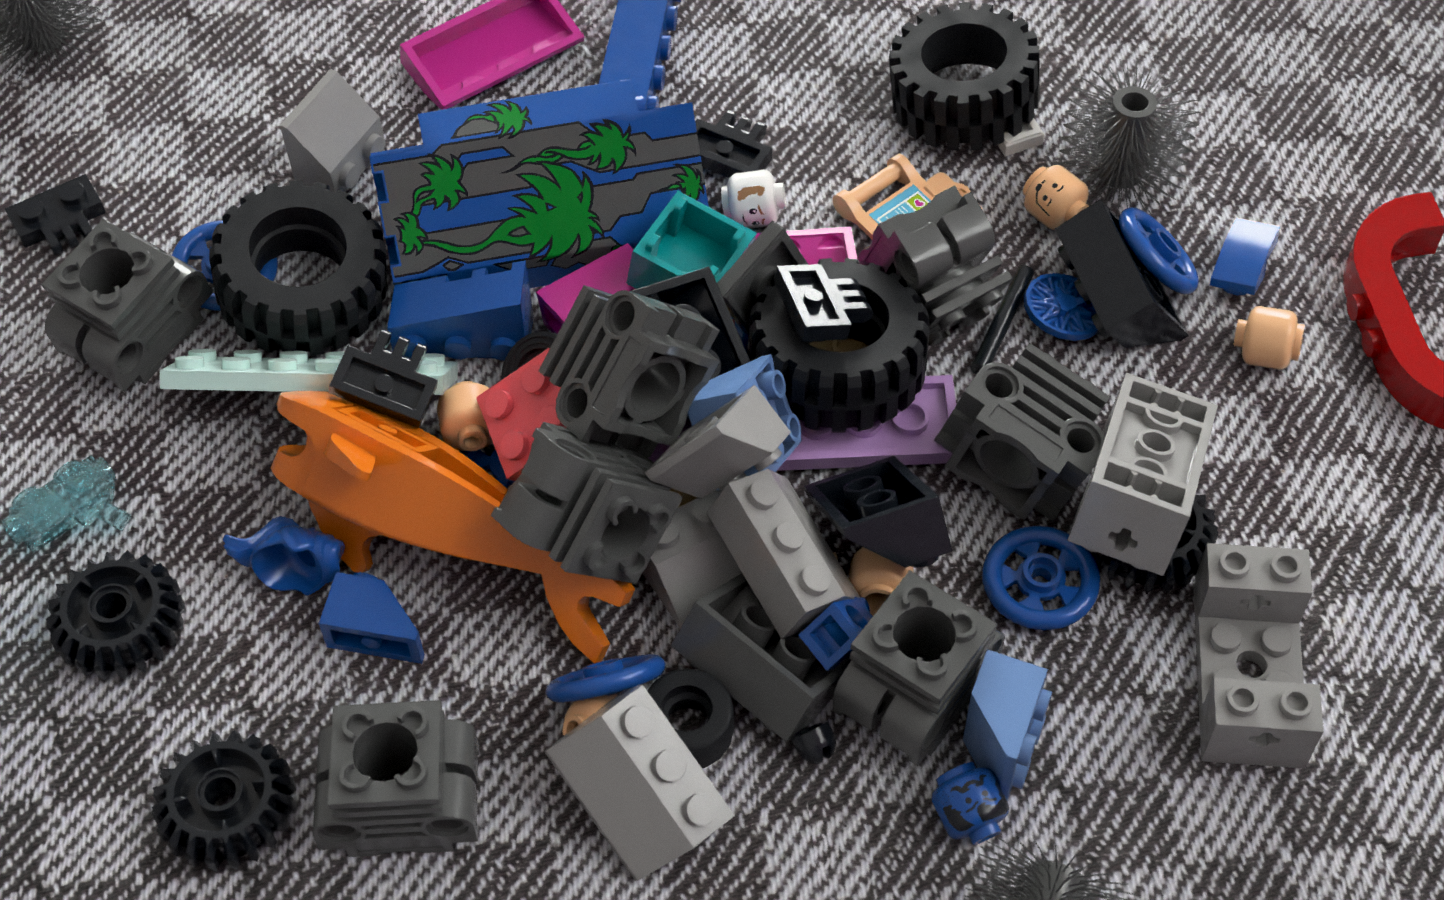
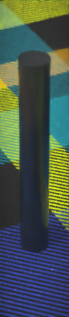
[970,265,1034,374]

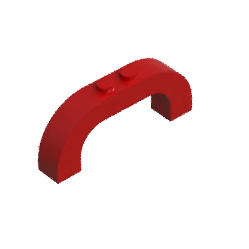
[1343,191,1444,429]

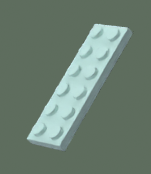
[159,349,458,395]

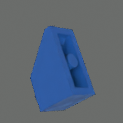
[318,572,425,664]

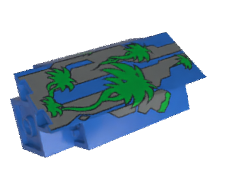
[369,79,709,288]

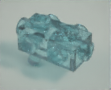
[1,455,131,553]

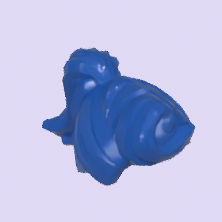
[223,516,345,596]

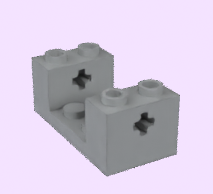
[1067,372,1218,576]
[1193,543,1324,769]

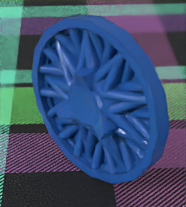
[1024,273,1099,341]

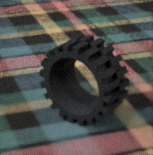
[889,2,1040,151]

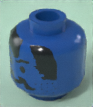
[931,762,1009,845]

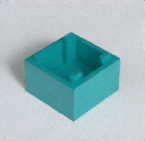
[626,191,757,289]

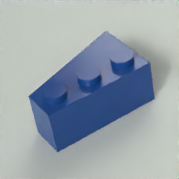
[387,260,534,361]

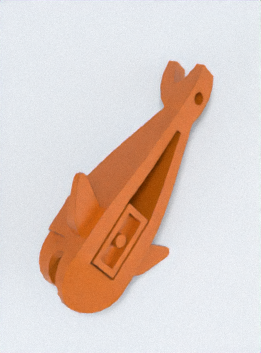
[271,391,635,663]

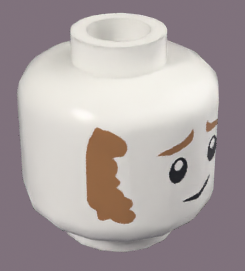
[721,170,787,229]

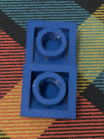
[1210,218,1280,295]

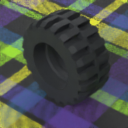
[209,180,387,356]
[749,258,930,433]

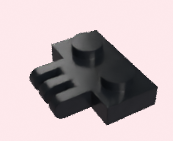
[695,110,773,178]
[5,174,106,256]
[774,264,873,342]
[329,329,438,428]

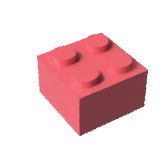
[476,348,566,481]

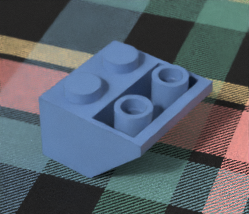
[688,354,802,491]
[963,649,1052,801]

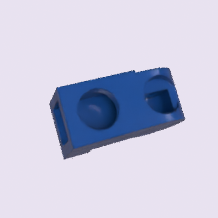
[798,597,873,671]

